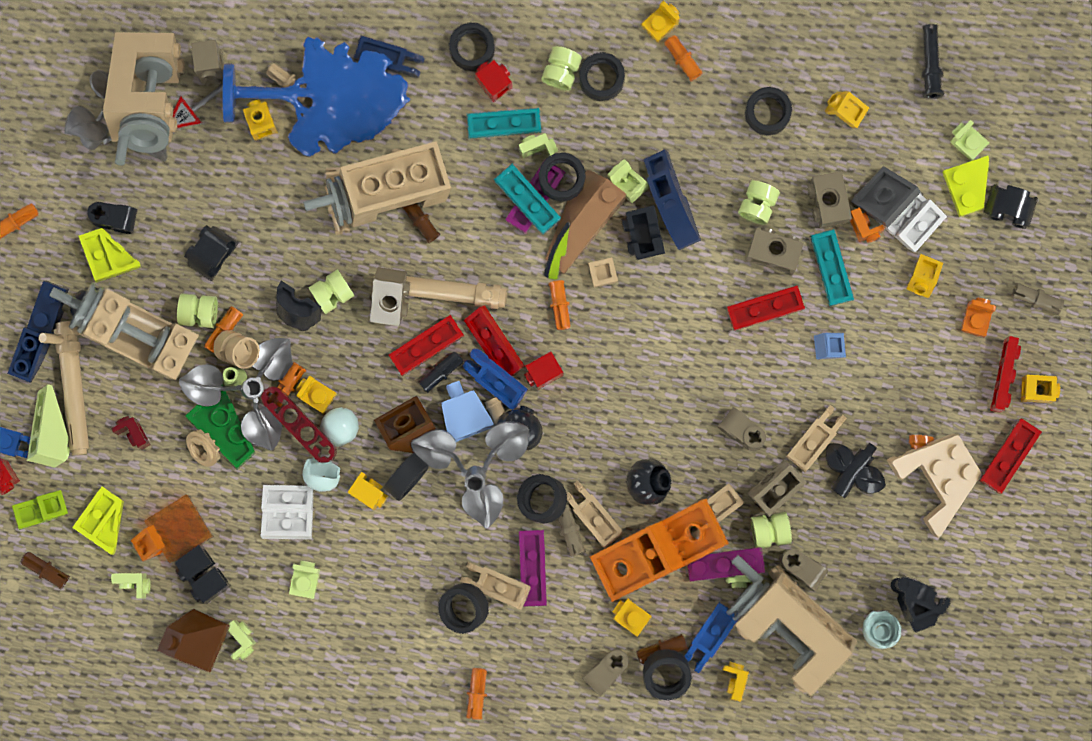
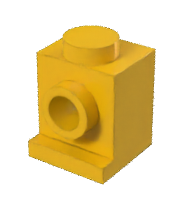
[243,100,278,141]
[1021,374,1060,403]
[347,472,389,510]

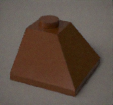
[374,395,436,453]
[157,609,230,673]

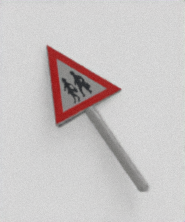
[173,84,223,129]

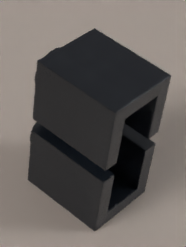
[174,545,231,604]

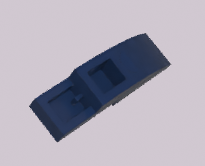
[643,149,701,250]
[7,281,69,383]

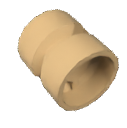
[214,330,260,369]

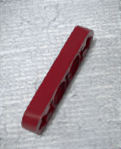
[261,387,337,463]

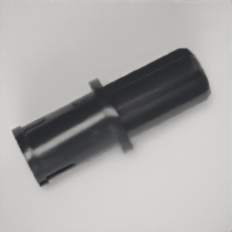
[417,352,463,393]

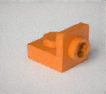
[850,207,885,243]
[961,298,996,338]
[131,525,165,562]

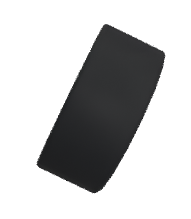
[449,22,495,72]
[579,52,625,101]
[745,87,792,136]
[539,152,586,202]
[384,453,429,501]
[517,474,567,524]
[438,583,489,634]
[642,649,692,701]

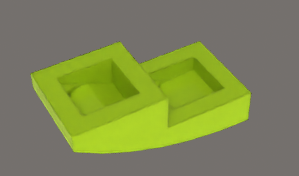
[12,490,68,530]

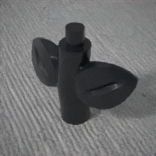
[826,443,886,499]

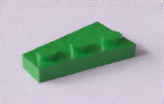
[185,384,255,470]

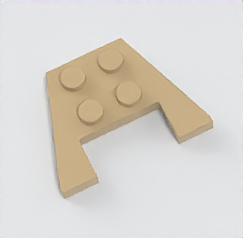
[887,433,982,538]

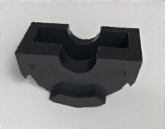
[983,184,1038,229]
[621,205,666,260]
[184,225,239,282]
[276,280,321,331]

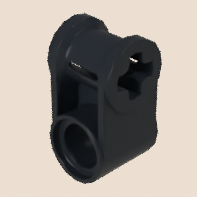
[87,202,138,234]

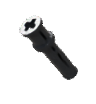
[921,24,944,99]

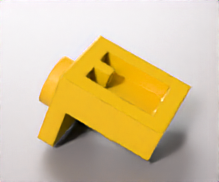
[641,0,680,43]
[825,91,869,128]
[906,254,943,298]
[296,376,337,414]
[612,598,652,637]
[722,662,749,702]

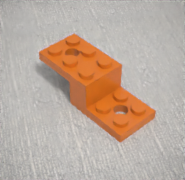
[590,499,729,602]

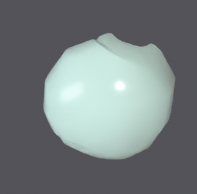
[320,407,359,447]
[302,458,340,492]
[862,611,901,649]

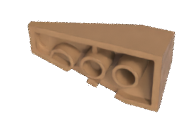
[545,170,626,274]

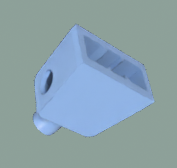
[441,381,494,442]

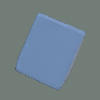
[814,333,846,360]

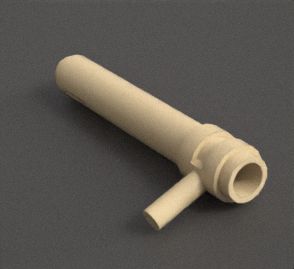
[406,276,507,309]
[39,321,89,456]

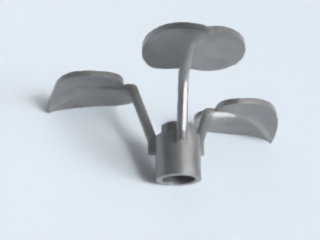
[64,70,167,161]
[179,338,292,450]
[411,422,529,529]

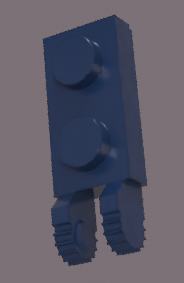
[353,36,425,78]

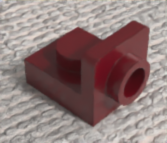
[111,416,151,450]

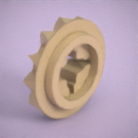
[186,429,220,467]

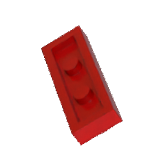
[726,285,805,331]
[464,305,525,377]
[389,315,464,377]
[990,336,1021,413]
[979,418,1042,494]

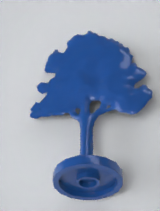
[223,37,410,156]

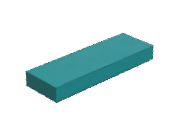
[467,108,541,139]
[494,164,561,235]
[810,229,854,307]

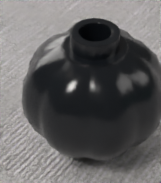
[497,406,543,450]
[626,459,672,505]

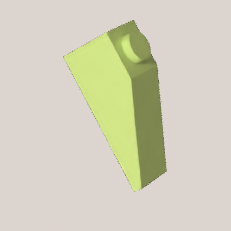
[27,384,70,468]

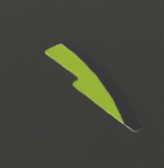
[544,222,570,280]

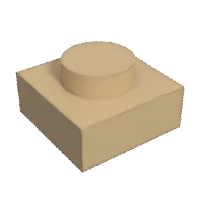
[588,257,618,288]

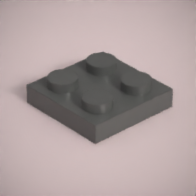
[851,166,921,228]

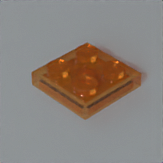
[144,494,214,564]

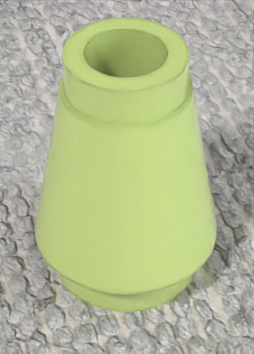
[223,366,247,391]

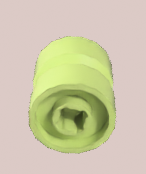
[541,46,582,91]
[738,180,780,225]
[308,269,354,314]
[177,293,218,328]
[751,512,792,548]

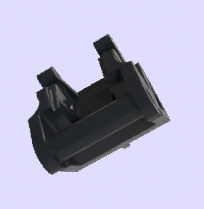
[890,577,951,632]

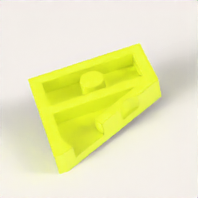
[942,156,989,217]
[79,228,141,283]
[72,486,124,555]

